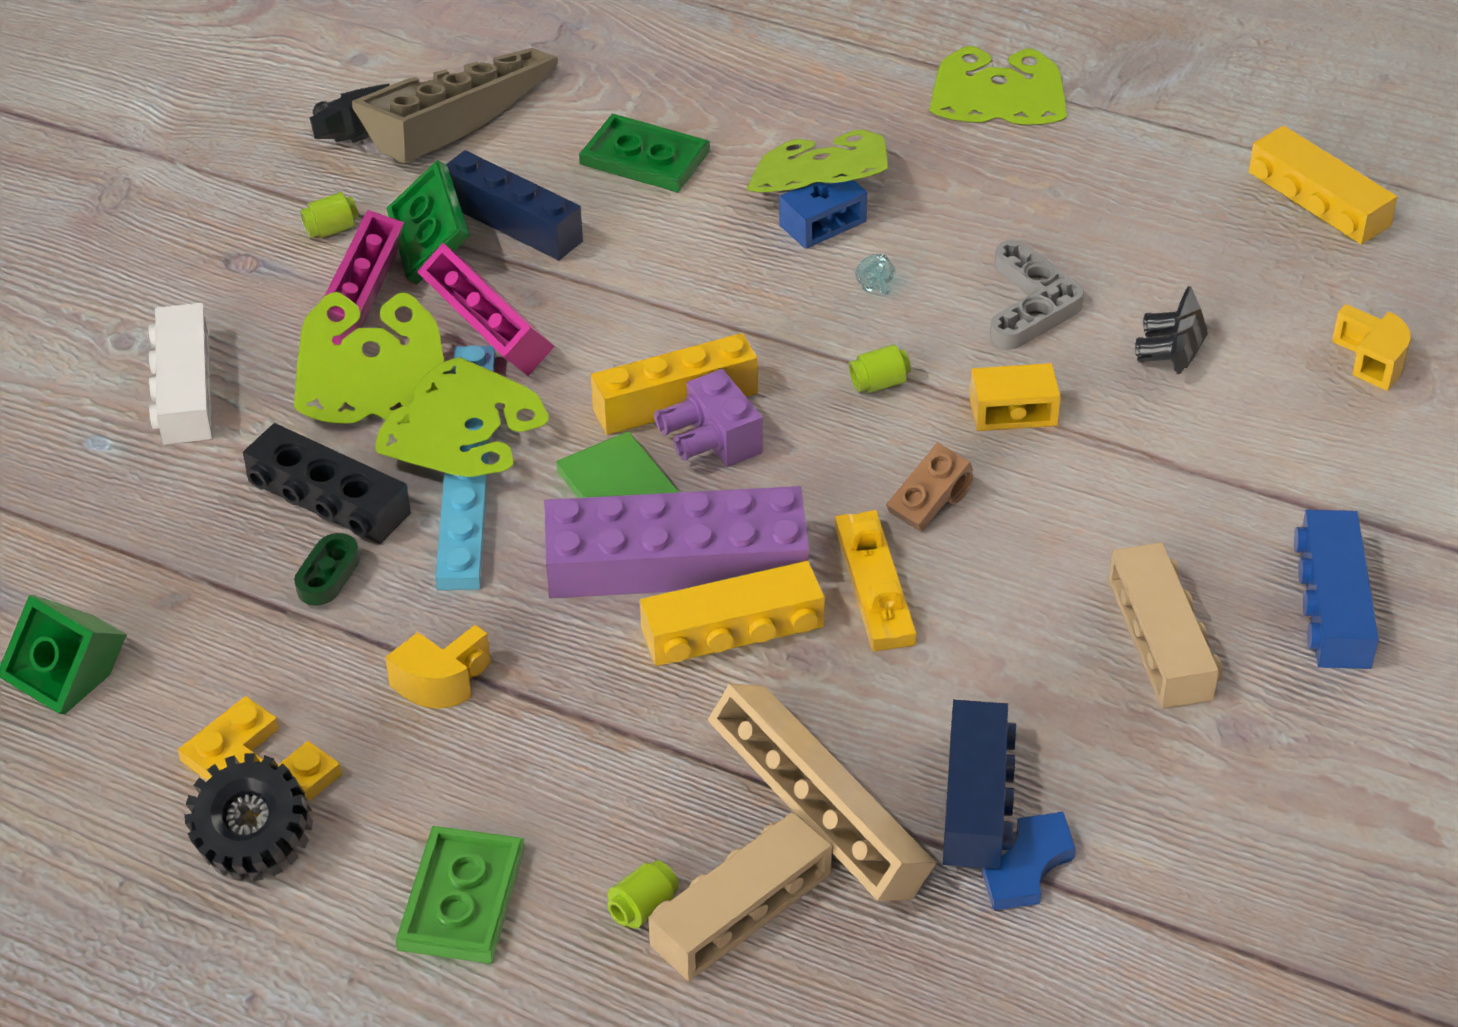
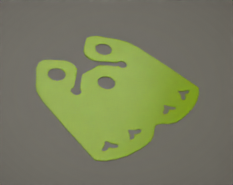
[929,46,1067,125]
[746,130,888,192]
[294,292,446,424]
[375,357,549,477]

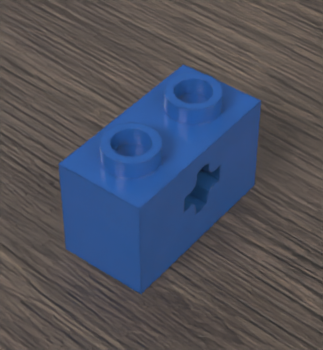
[779,174,868,249]

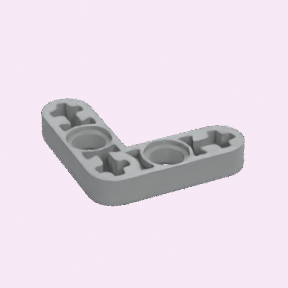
[990,240,1084,350]

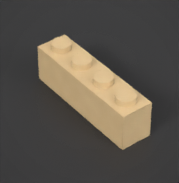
[1108,542,1222,709]
[648,812,832,982]

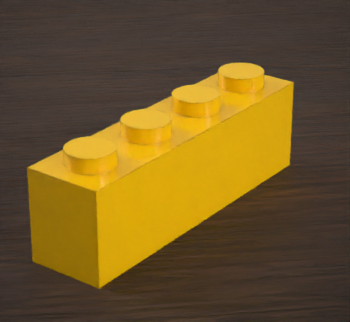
[1249,125,1398,245]
[591,333,758,435]
[640,561,825,666]

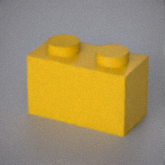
[969,363,1061,431]

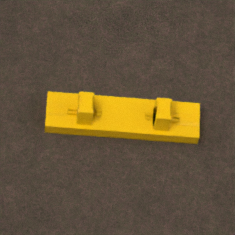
[835,510,916,652]

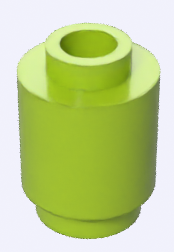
[300,191,359,239]
[848,344,911,393]
[607,860,679,929]

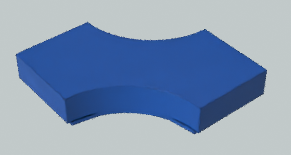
[982,812,1076,911]

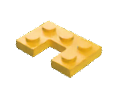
[178,696,342,818]

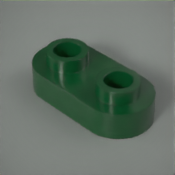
[294,533,360,605]

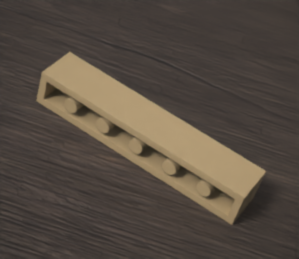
[707,684,937,901]

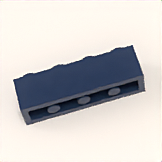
[446,150,583,261]
[943,699,1016,870]

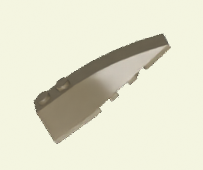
[352,48,558,163]

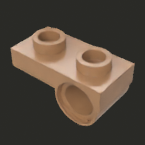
[886,442,973,533]

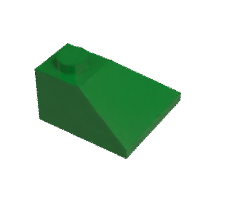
[0,595,127,714]

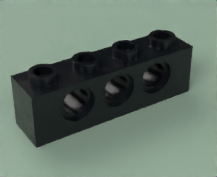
[243,423,411,544]

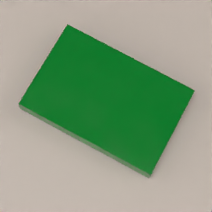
[579,114,710,193]
[386,160,470,285]

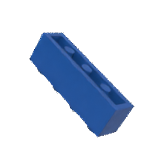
[1294,509,1379,669]

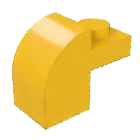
[1332,304,1411,391]
[385,625,491,708]

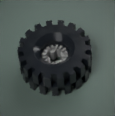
[184,753,313,881]

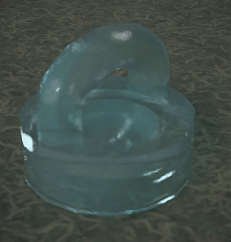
[855,254,895,295]

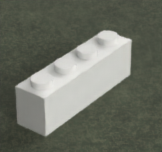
[148,303,212,445]

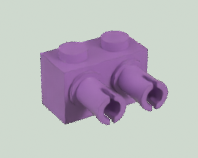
[654,369,763,467]

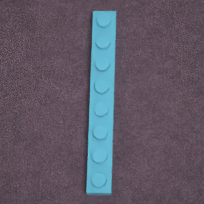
[435,345,496,590]

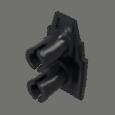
[309,83,390,143]
[1135,286,1208,374]

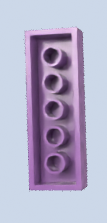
[544,486,809,598]

